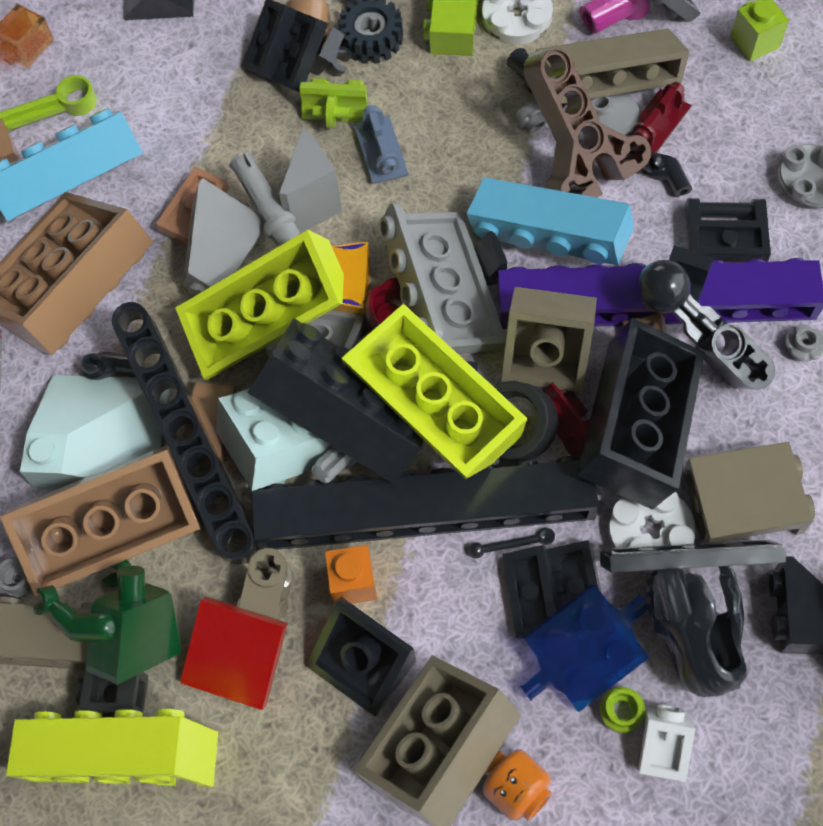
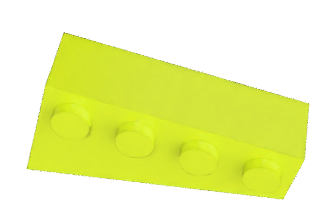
[6,709,218,787]

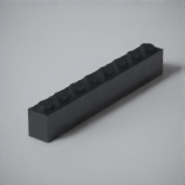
[252,456,599,550]

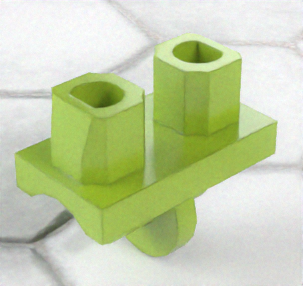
[300,78,367,128]

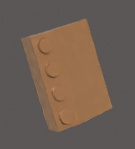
[0,192,153,355]

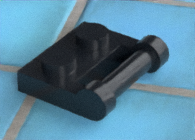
[685,198,771,262]

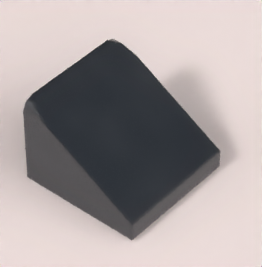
[474,231,508,286]

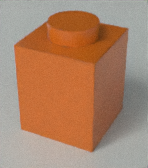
[325,545,377,605]

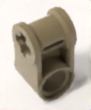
[236,548,293,620]

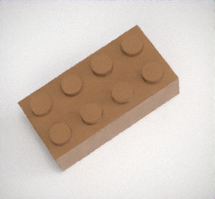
[0,445,201,597]

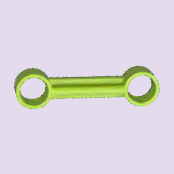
[0,75,97,131]

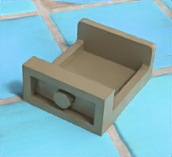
[683,442,815,543]

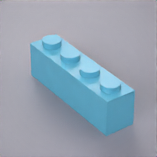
[0,108,143,221]
[466,177,634,266]

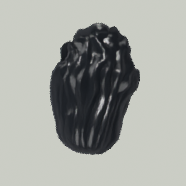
[646,566,747,697]

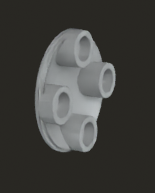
[778,144,823,208]

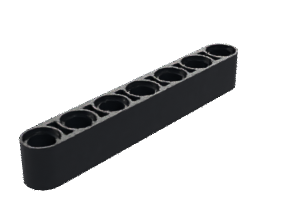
[111,302,259,564]

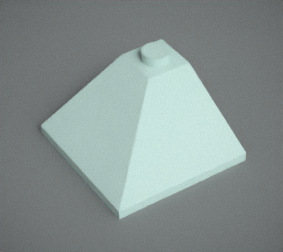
[20,375,170,489]

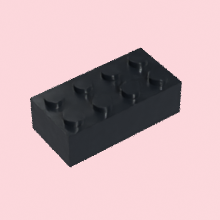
[247,318,424,484]
[576,318,705,510]

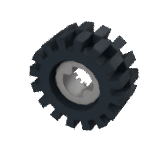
[338,0,403,64]

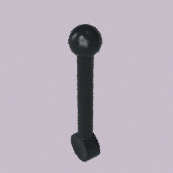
[468,528,555,559]

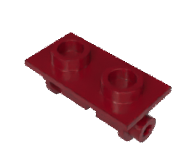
[630,82,692,153]
[545,382,590,458]

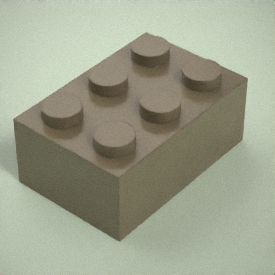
[354,655,521,826]

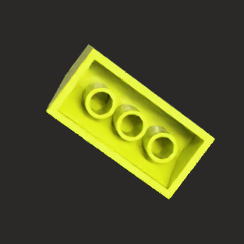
[175,230,344,380]
[342,304,527,479]

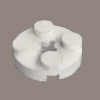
[482,0,553,44]
[608,492,696,572]

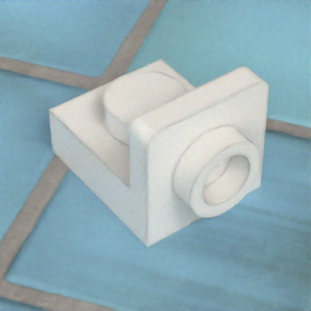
[638,704,695,782]

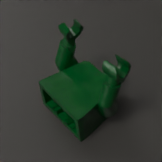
[33,560,181,685]

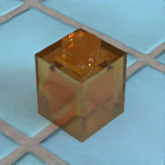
[0,3,54,68]

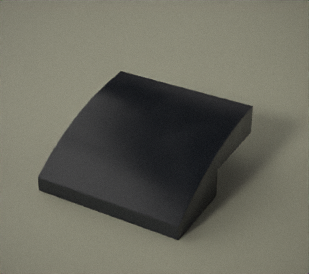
[241,0,329,92]
[502,540,608,639]

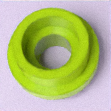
[599,687,646,733]

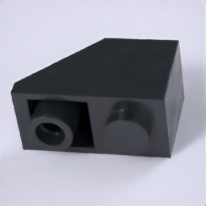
[769,556,823,655]

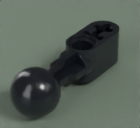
[637,260,775,390]

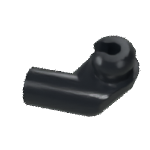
[643,152,693,197]
[80,352,144,381]

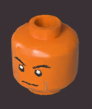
[483,749,553,821]

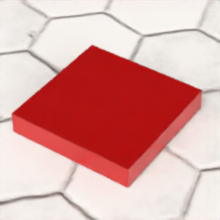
[180,597,288,710]

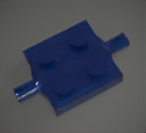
[519,584,650,712]

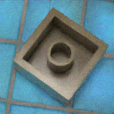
[501,287,597,393]

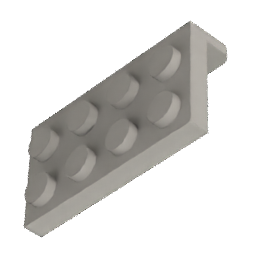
[379,203,506,354]

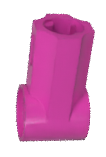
[580,0,650,35]

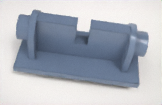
[354,105,408,184]

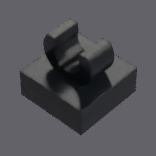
[310,27,353,77]

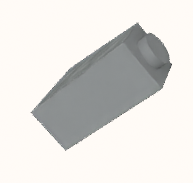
[182,178,265,297]

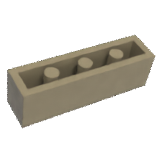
[535,28,689,104]
[0,597,93,670]

